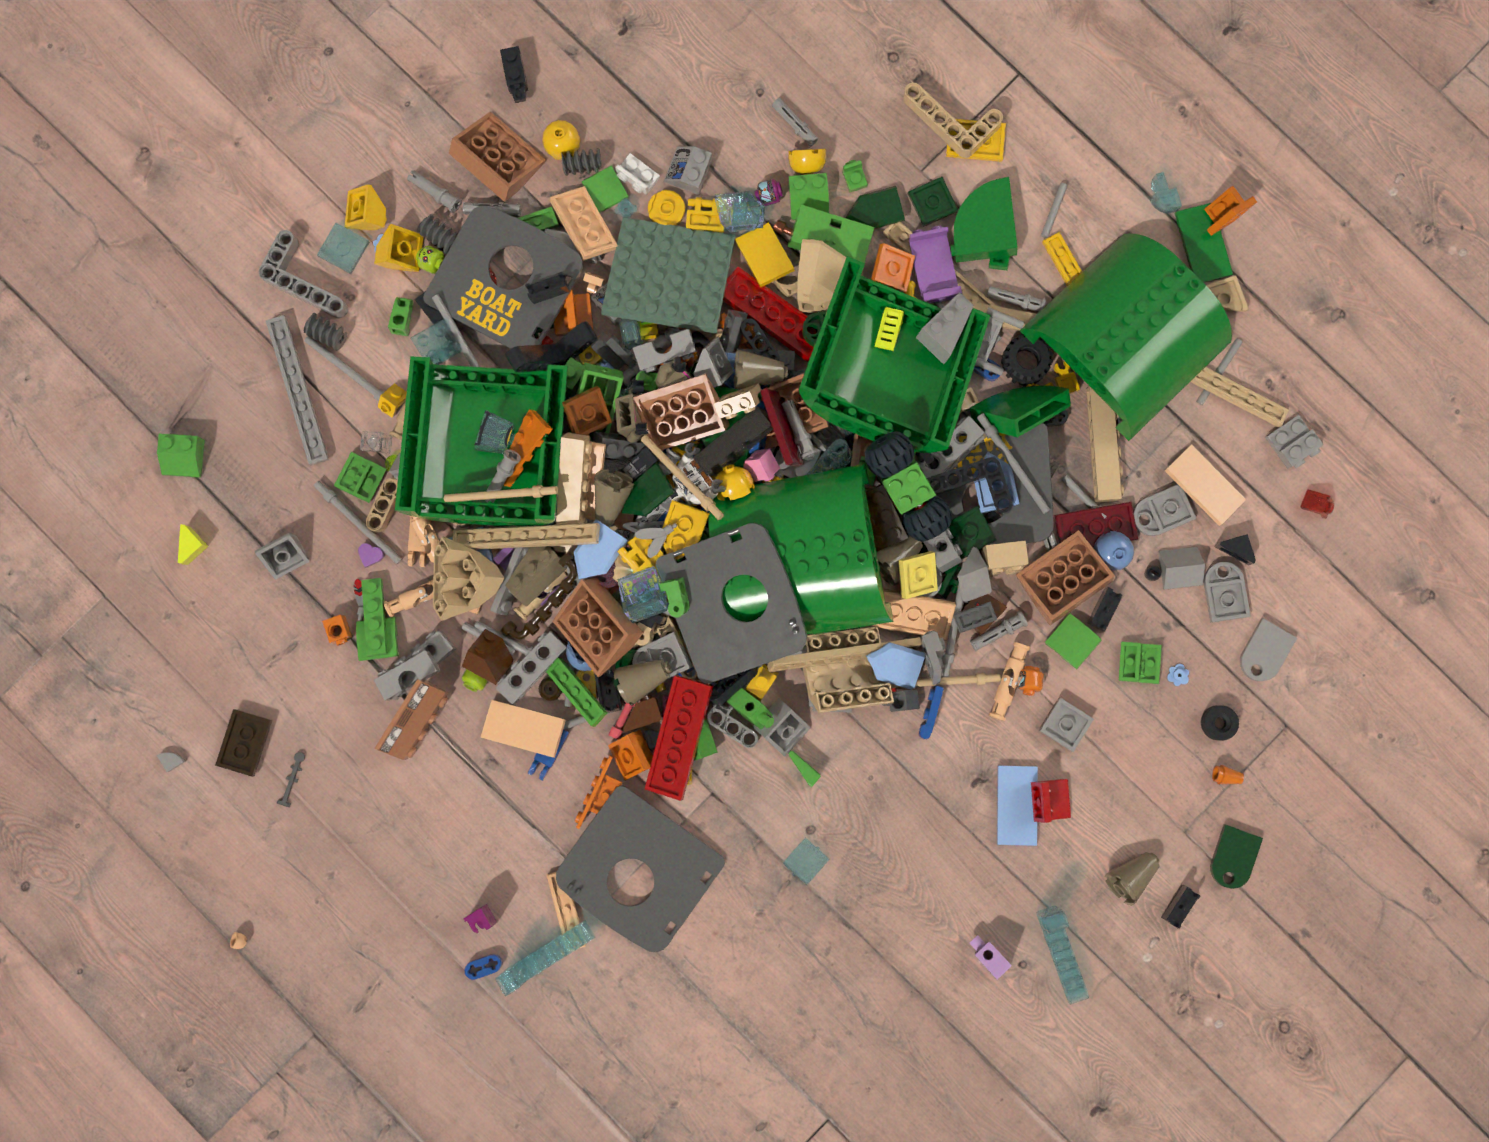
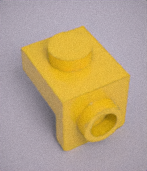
[378,383,407,417]

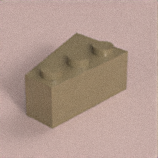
[505,546,567,607]

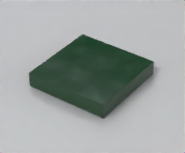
[907,177,958,227]

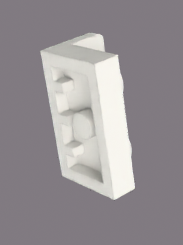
[615,154,660,195]

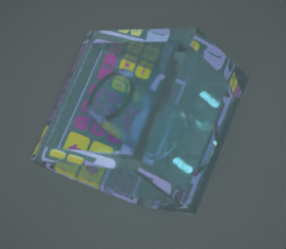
[715,191,765,232]
[617,566,668,623]

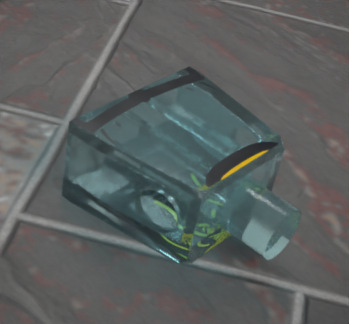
[474,410,515,454]

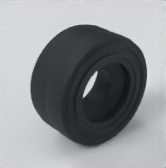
[1201,705,1239,741]

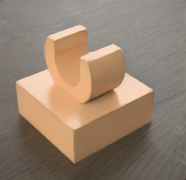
[583,272,607,294]

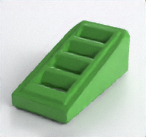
[788,750,821,787]

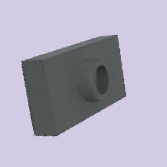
[953,601,997,633]

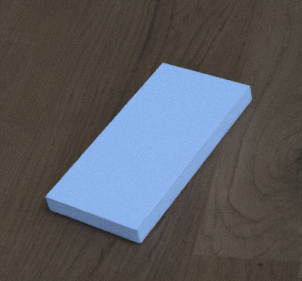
[997,765,1038,846]

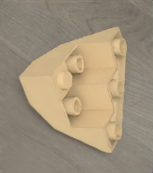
[797,239,864,313]
[433,537,504,620]

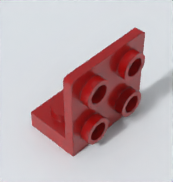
[1031,779,1071,823]

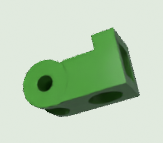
[388,297,413,336]
[659,577,689,618]

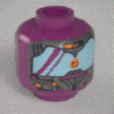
[754,179,783,206]

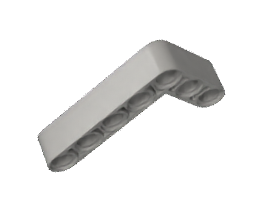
[259,230,348,318]
[708,666,760,748]

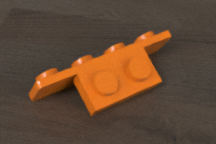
[574,755,623,829]

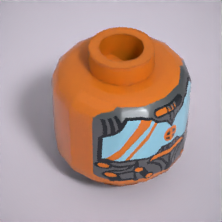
[1017,666,1044,696]

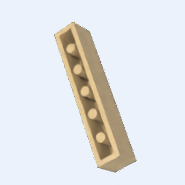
[1086,386,1124,503]
[554,433,592,554]

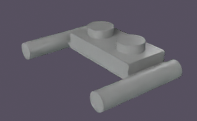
[975,307,1024,376]

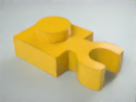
[1054,361,1080,394]

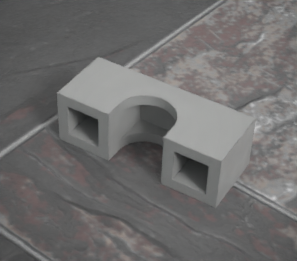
[633,329,697,373]
[374,649,440,701]

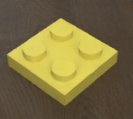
[898,551,938,599]

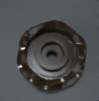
[538,677,562,701]

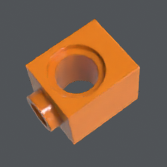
[322,614,352,646]

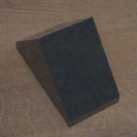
[1214,534,1256,566]

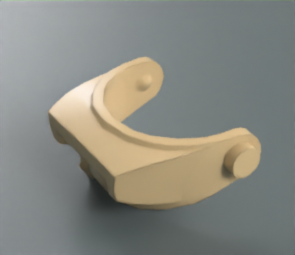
[771,260,800,298]

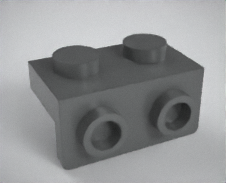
[720,309,747,353]
[591,333,636,370]

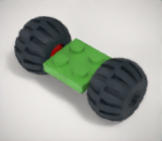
[865,432,952,542]

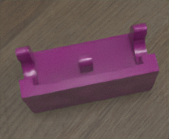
[463,904,498,933]

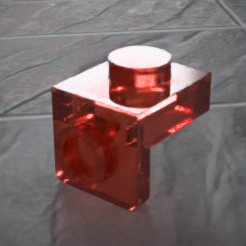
[1300,489,1334,519]

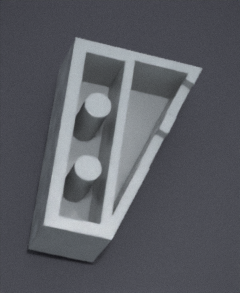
[916,292,974,364]

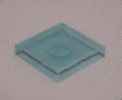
[317,223,370,274]

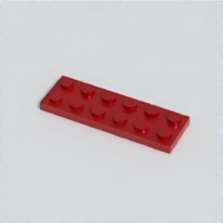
[723,267,817,362]
[645,675,713,801]

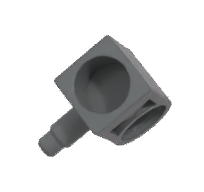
[882,689,920,712]

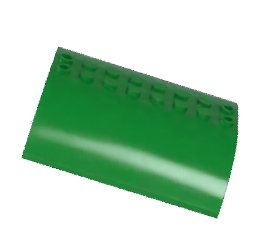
[1020,233,1232,441]
[799,256,991,453]
[395,356,568,526]
[709,464,894,635]

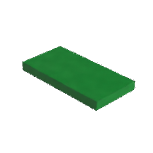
[1174,203,1233,283]

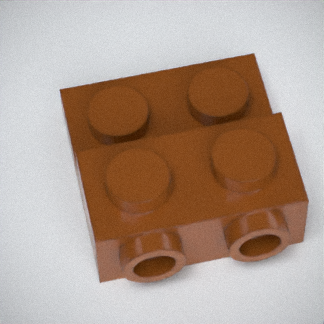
[562,386,612,436]

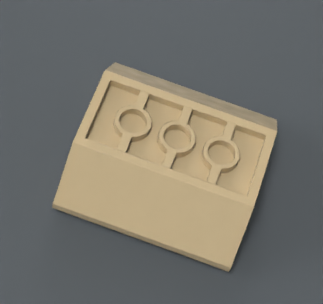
[802,626,894,713]

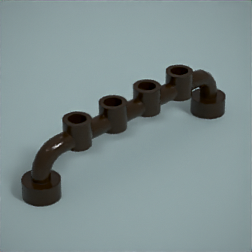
[500,552,578,640]

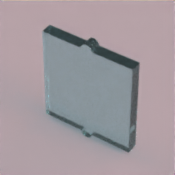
[783,837,830,885]

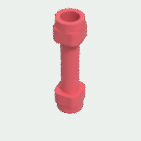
[609,701,637,740]

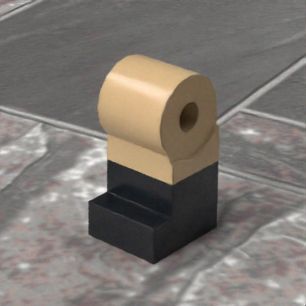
[636,608,667,646]

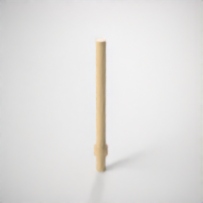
[641,435,724,520]
[444,485,558,502]
[884,673,1001,688]

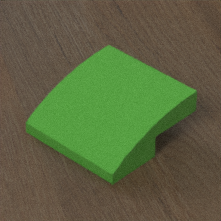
[334,452,386,503]
[1045,613,1102,670]
[356,617,399,661]
[1119,642,1162,684]

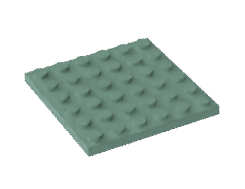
[601,217,735,333]

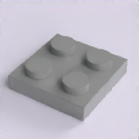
[1039,698,1094,752]

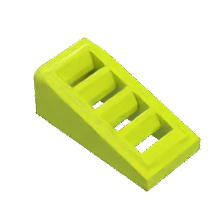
[875,307,904,351]

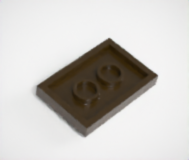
[865,484,909,552]
[215,709,272,777]

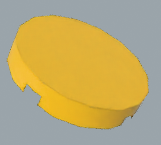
[648,190,685,226]

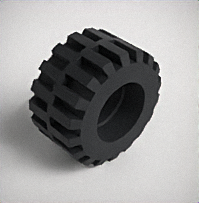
[1001,334,1053,386]

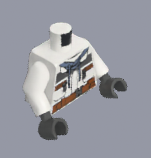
[669,443,726,505]

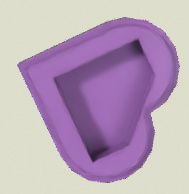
[358,543,384,568]

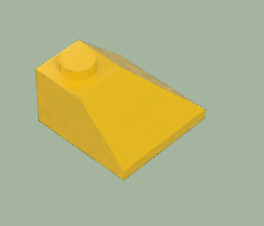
[344,184,387,230]
[374,224,424,272]

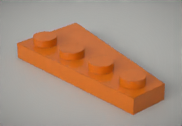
[504,409,552,487]

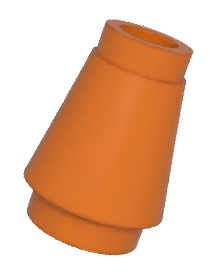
[1212,765,1244,784]

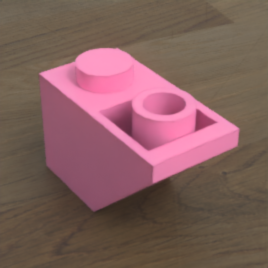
[743,449,780,483]

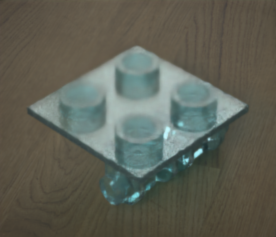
[410,319,462,365]

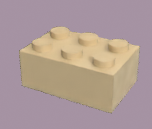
[979,541,1029,577]

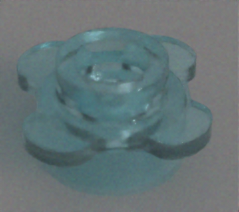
[614,198,637,218]

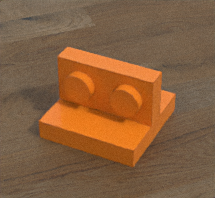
[1204,186,1257,236]
[871,243,915,293]
[554,290,594,336]
[608,730,653,780]

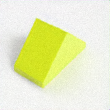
[178,524,208,565]

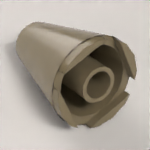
[734,350,788,389]
[594,470,634,526]
[876,534,923,586]
[614,659,672,705]
[1105,852,1160,906]

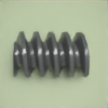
[561,148,602,176]
[417,214,458,255]
[303,312,348,351]

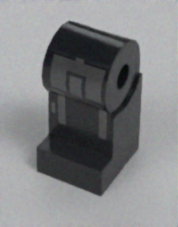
[621,447,660,481]

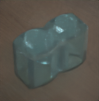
[619,318,643,350]

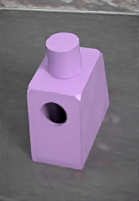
[969,935,1011,979]

